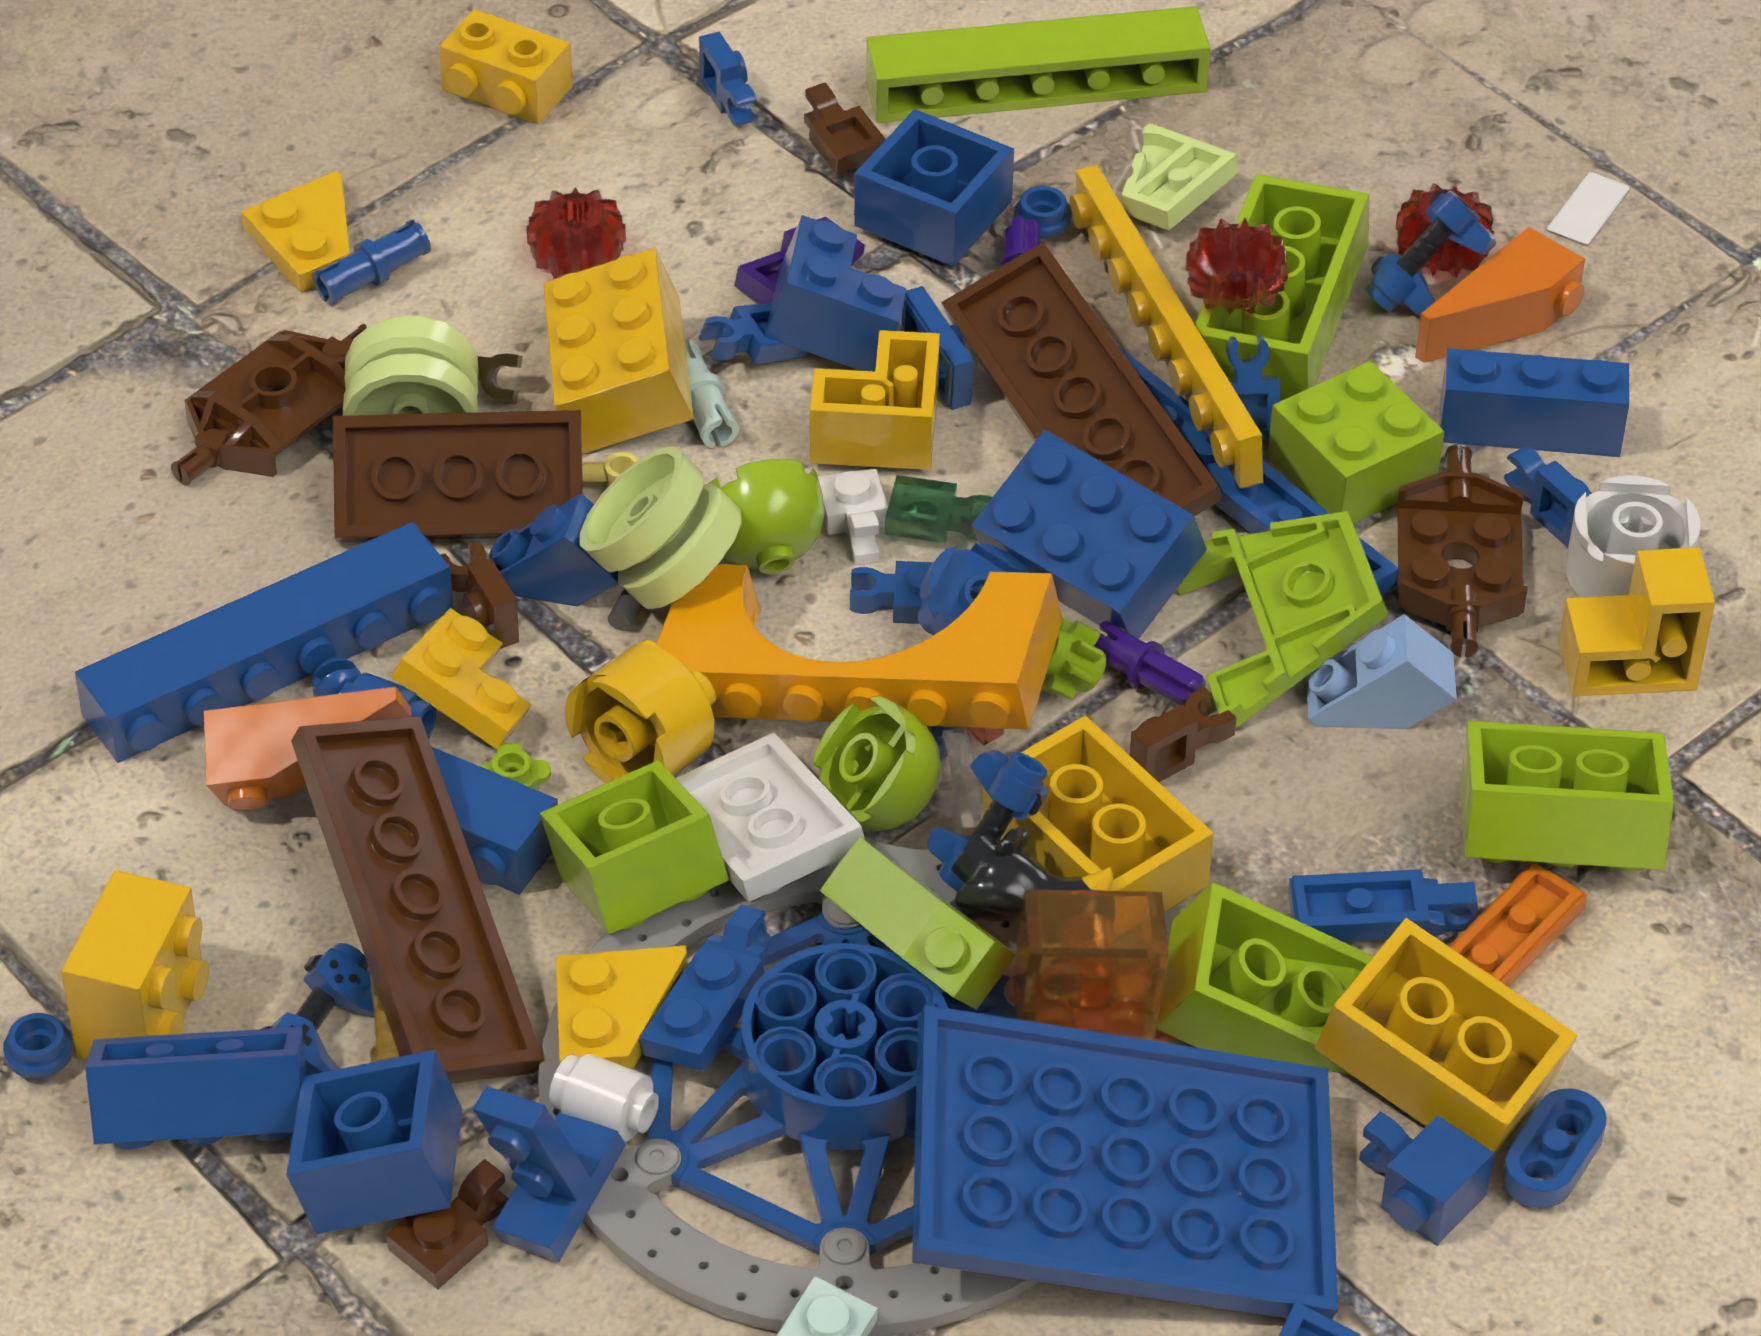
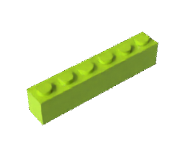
[866,6,1211,123]

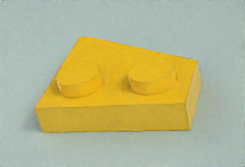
[241,170,350,293]
[555,945,688,1070]

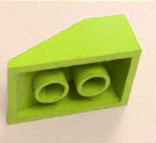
[1154,882,1374,1075]

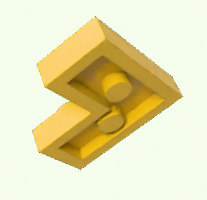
[391,608,532,749]

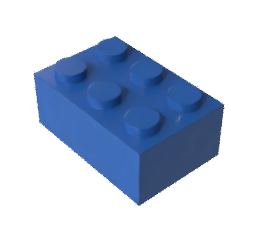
[971,430,1207,639]

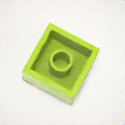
[1267,360,1444,524]
[540,760,729,935]

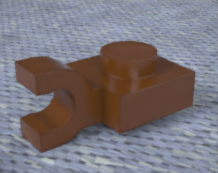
[804,82,886,175]
[441,541,519,649]
[1129,687,1237,782]
[386,1159,509,1290]

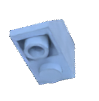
[1306,614,1457,729]

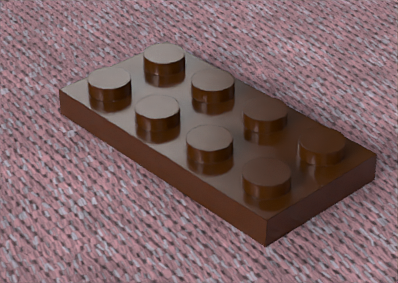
[333,410,583,542]

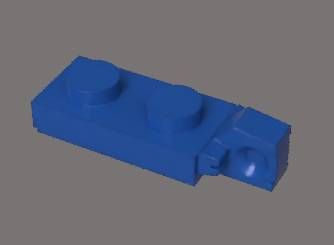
[1288,869,1478,942]
[639,905,771,1071]

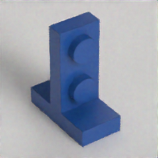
[473,1086,626,1262]

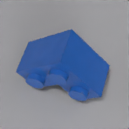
[764,215,906,372]

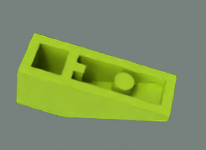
[819,836,1017,1010]

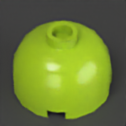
[707,459,825,574]
[813,696,941,832]

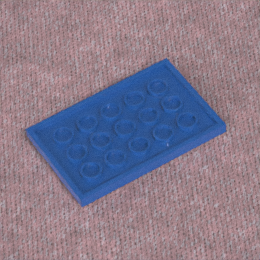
[912,1005,1338,1319]

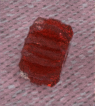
[1395,183,1495,278]
[526,186,626,279]
[1185,217,1288,316]

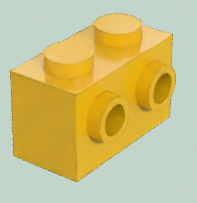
[439,9,573,125]

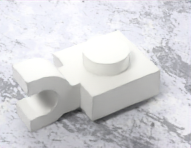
[818,469,889,565]

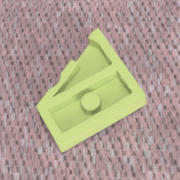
[1122,123,1239,230]

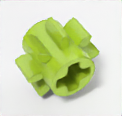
[1041,617,1106,700]

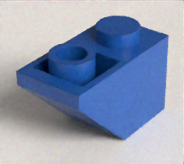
[489,493,618,607]

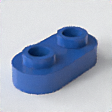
[1503,1088,1607,1208]

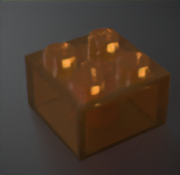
[1013,890,1169,1041]

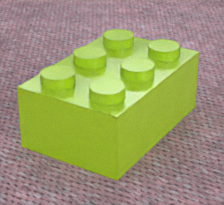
[1460,721,1674,872]

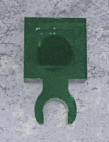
[885,475,992,544]

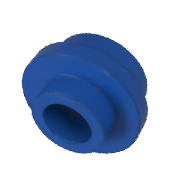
[1014,186,1072,239]
[3,1013,74,1079]

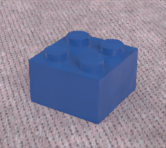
[854,109,1014,267]
[286,1050,463,1234]

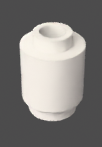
[549,1054,659,1142]

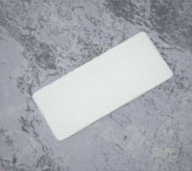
[1547,172,1630,245]

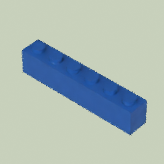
[75,522,454,763]

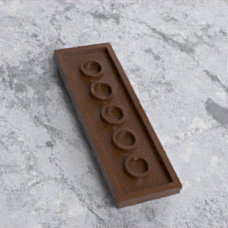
[941,242,1223,517]
[291,716,544,1084]

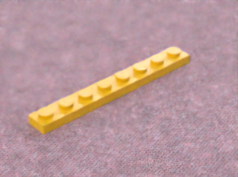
[1069,165,1263,489]

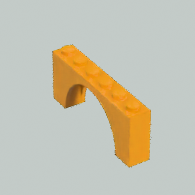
[657,564,1063,730]

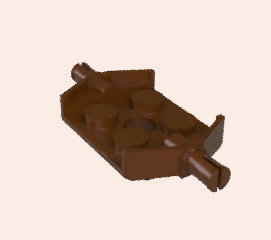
[171,324,367,485]
[1397,444,1528,657]

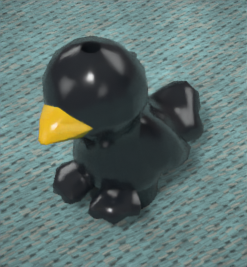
[949,827,1115,949]

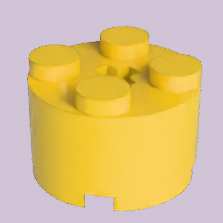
[565,639,716,783]

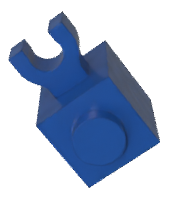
[1359,1111,1494,1246]

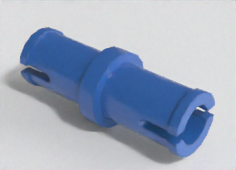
[312,219,431,306]

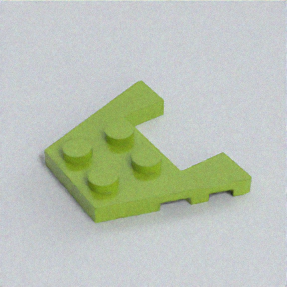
[1177,511,1389,728]

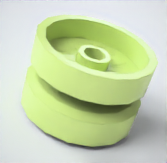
[343,316,479,416]
[580,446,742,609]

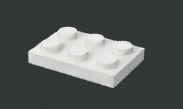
[676,733,864,902]

